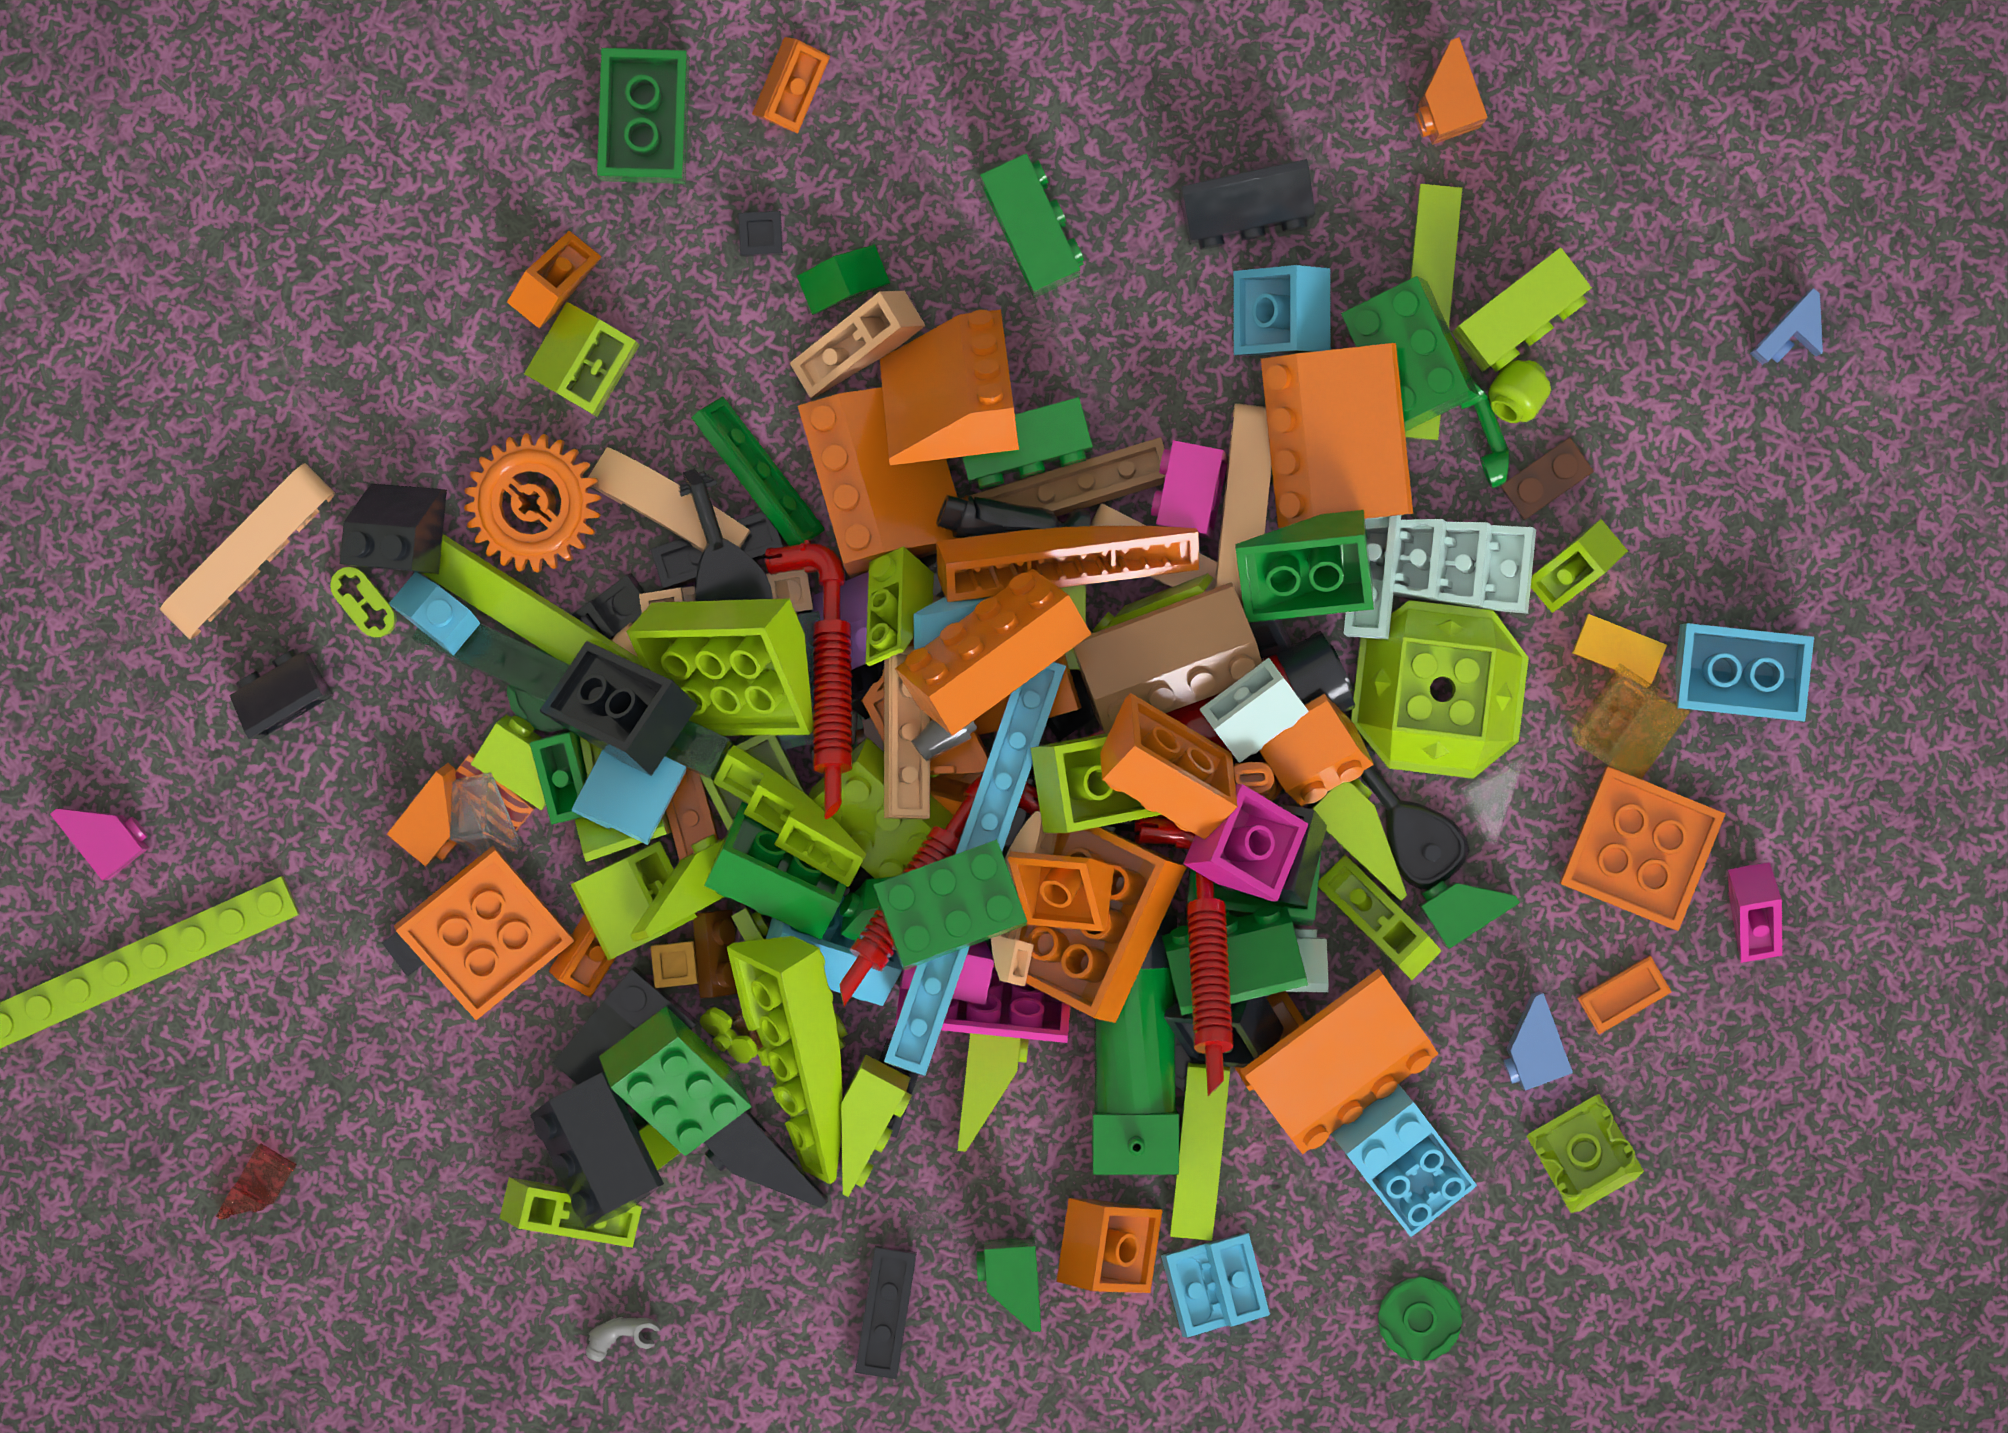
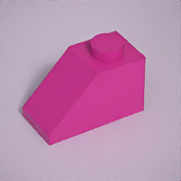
[50,808,149,881]
[1728,862,1783,963]

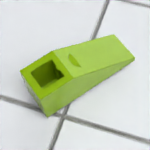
[866,546,934,666]
[841,1055,912,1197]

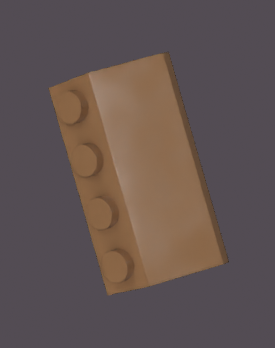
[1073,582,1262,734]

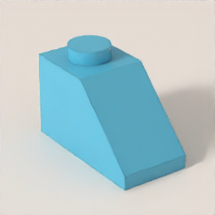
[389,572,480,656]

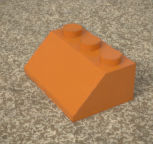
[1100,693,1238,840]

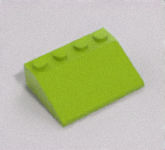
[626,598,814,736]

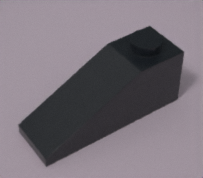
[704,1110,829,1208]

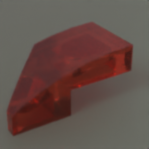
[216,1143,297,1220]

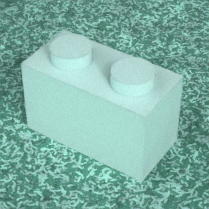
[1200,658,1309,763]

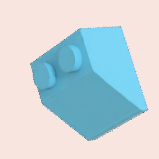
[1233,265,1331,355]

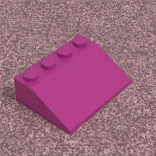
[895,967,1070,1043]

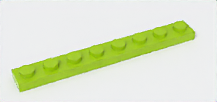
[0,876,300,1049]

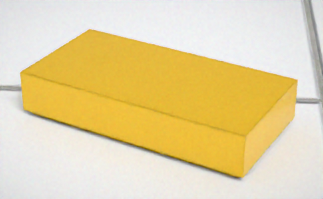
[1572,614,1667,684]

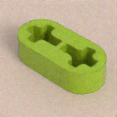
[330,567,397,638]

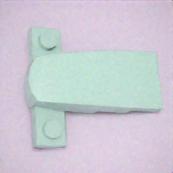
[1344,515,1536,639]

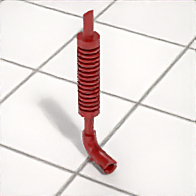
[765,540,852,819]
[839,775,1040,1007]
[1134,817,1233,1096]

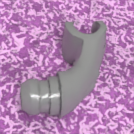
[585,1317,661,1362]

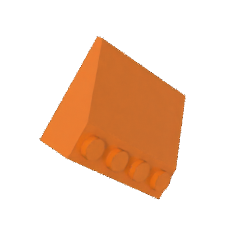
[879,309,1019,465]
[1261,343,1413,528]
[798,387,958,576]
[993,827,1187,1023]
[1240,968,1438,1155]

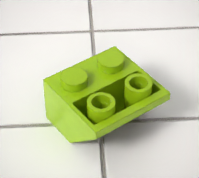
[524,302,640,417]
[571,841,697,960]

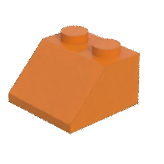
[1414,37,1488,145]
[1259,694,1374,807]
[1056,1198,1163,1293]

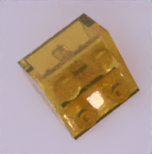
[1571,663,1690,780]

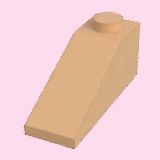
[790,291,926,398]

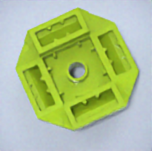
[1350,600,1529,779]

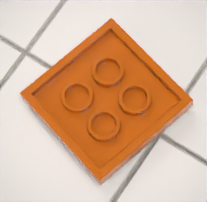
[1559,766,1726,931]
[394,846,574,1020]

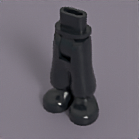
[936,495,1091,538]

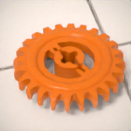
[464,433,602,573]

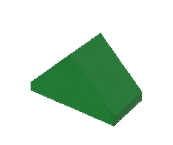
[797,244,891,315]

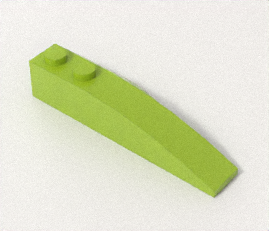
[727,936,843,1184]

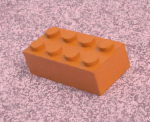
[895,568,1091,736]

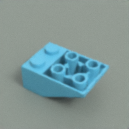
[1331,1084,1477,1237]

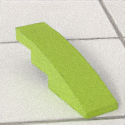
[713,745,867,887]
[1170,1063,1230,1241]

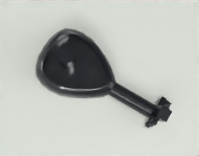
[679,468,773,601]
[1361,747,1470,890]

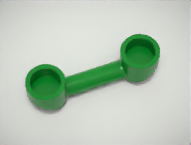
[1459,381,1509,489]

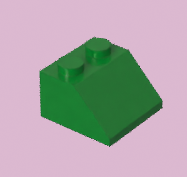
[976,1237,1041,1332]

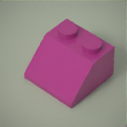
[1151,440,1228,539]
[1183,784,1308,901]

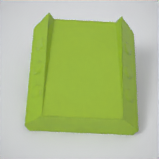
[1526,1094,1644,1213]

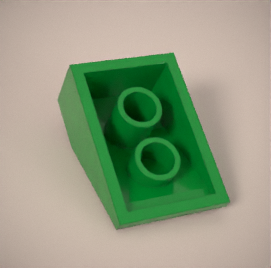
[1235,510,1374,622]

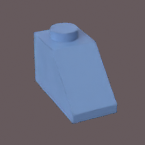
[1503,991,1573,1091]

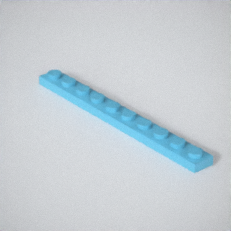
[884,662,1066,1076]

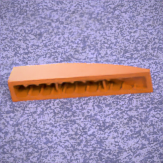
[936,526,1199,602]

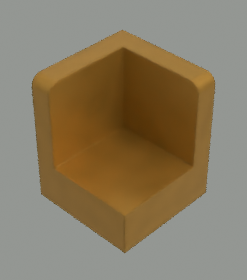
[651,941,698,988]

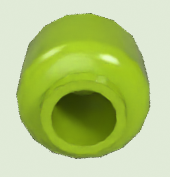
[1488,360,1551,423]

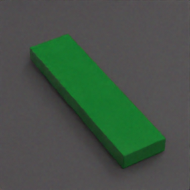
[691,396,825,546]

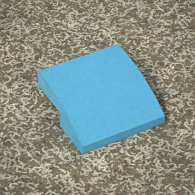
[571,750,686,845]
[1161,1233,1270,1338]

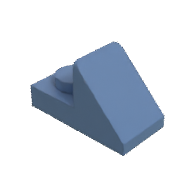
[1750,288,1823,365]

